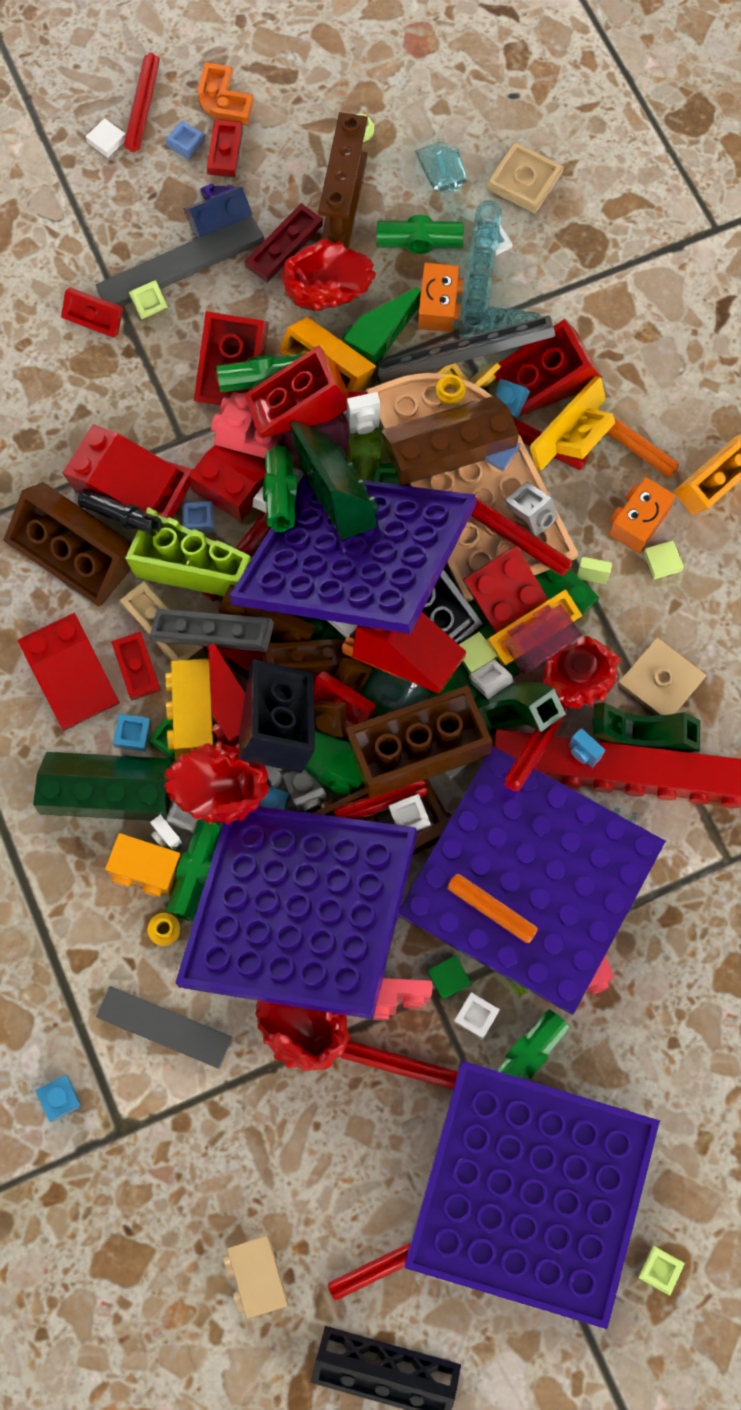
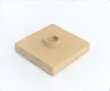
[486,141,564,214]
[617,637,707,716]

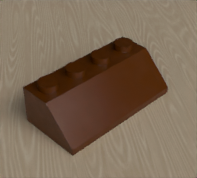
[381,395,519,485]
[3,482,132,606]
[346,685,493,799]

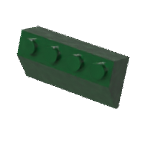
[290,421,378,540]
[33,752,173,821]

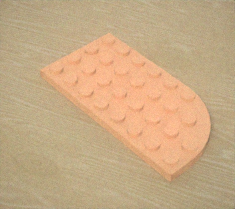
[366,373,578,602]

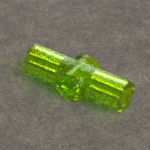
[350,423,381,481]

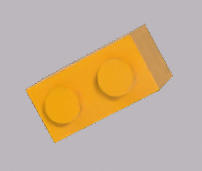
[105,833,182,898]

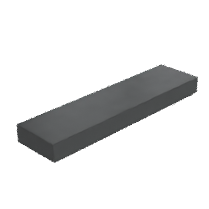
[150,608,274,652]
[96,986,233,1069]

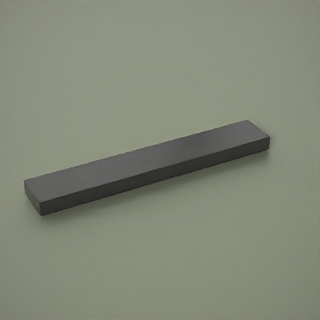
[95,216,265,306]
[378,315,555,383]

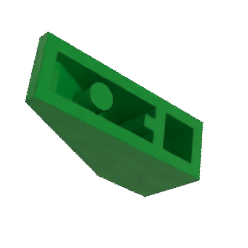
[342,287,421,367]
[304,731,362,795]

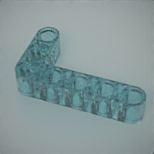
[459,200,542,349]

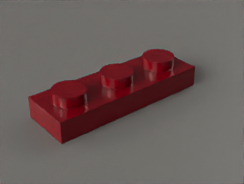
[245,203,323,283]

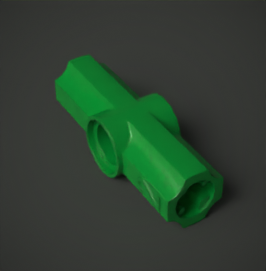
[376,215,464,254]
[216,353,306,393]
[263,446,297,532]
[166,820,222,922]
[496,1009,571,1080]

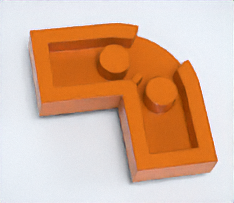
[198,62,254,125]

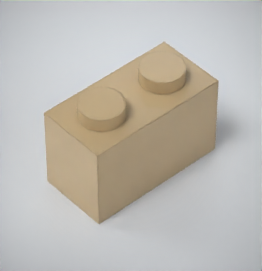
[223,1235,289,1320]

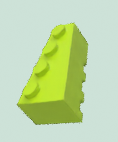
[125,507,252,596]

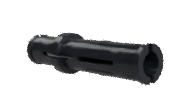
[78,489,162,536]

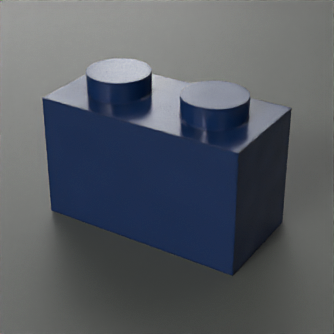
[183,187,253,237]

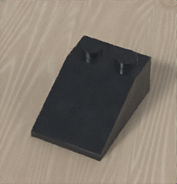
[422,570,483,644]
[239,659,315,773]

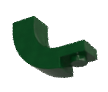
[474,682,566,735]
[591,702,701,753]

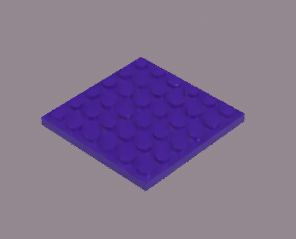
[230,475,476,634]
[398,746,666,1015]
[175,807,418,1020]
[404,1060,660,1330]

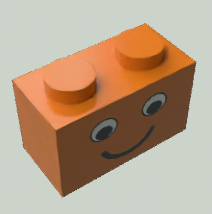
[418,263,464,332]
[609,477,676,554]

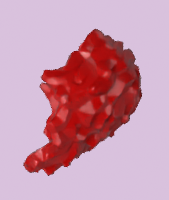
[281,239,376,311]
[542,636,621,709]
[164,741,269,825]
[255,1001,350,1071]

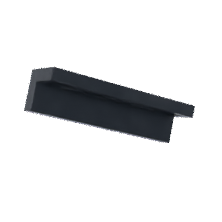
[310,1326,461,1410]

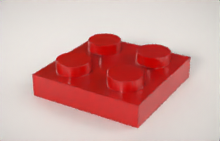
[462,546,548,633]

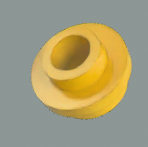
[435,375,466,405]
[147,913,181,946]

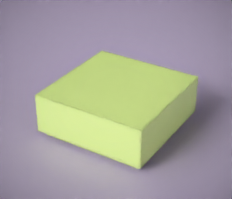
[128,280,168,320]
[643,540,684,580]
[577,557,612,584]
[459,631,497,675]
[637,1246,685,1295]

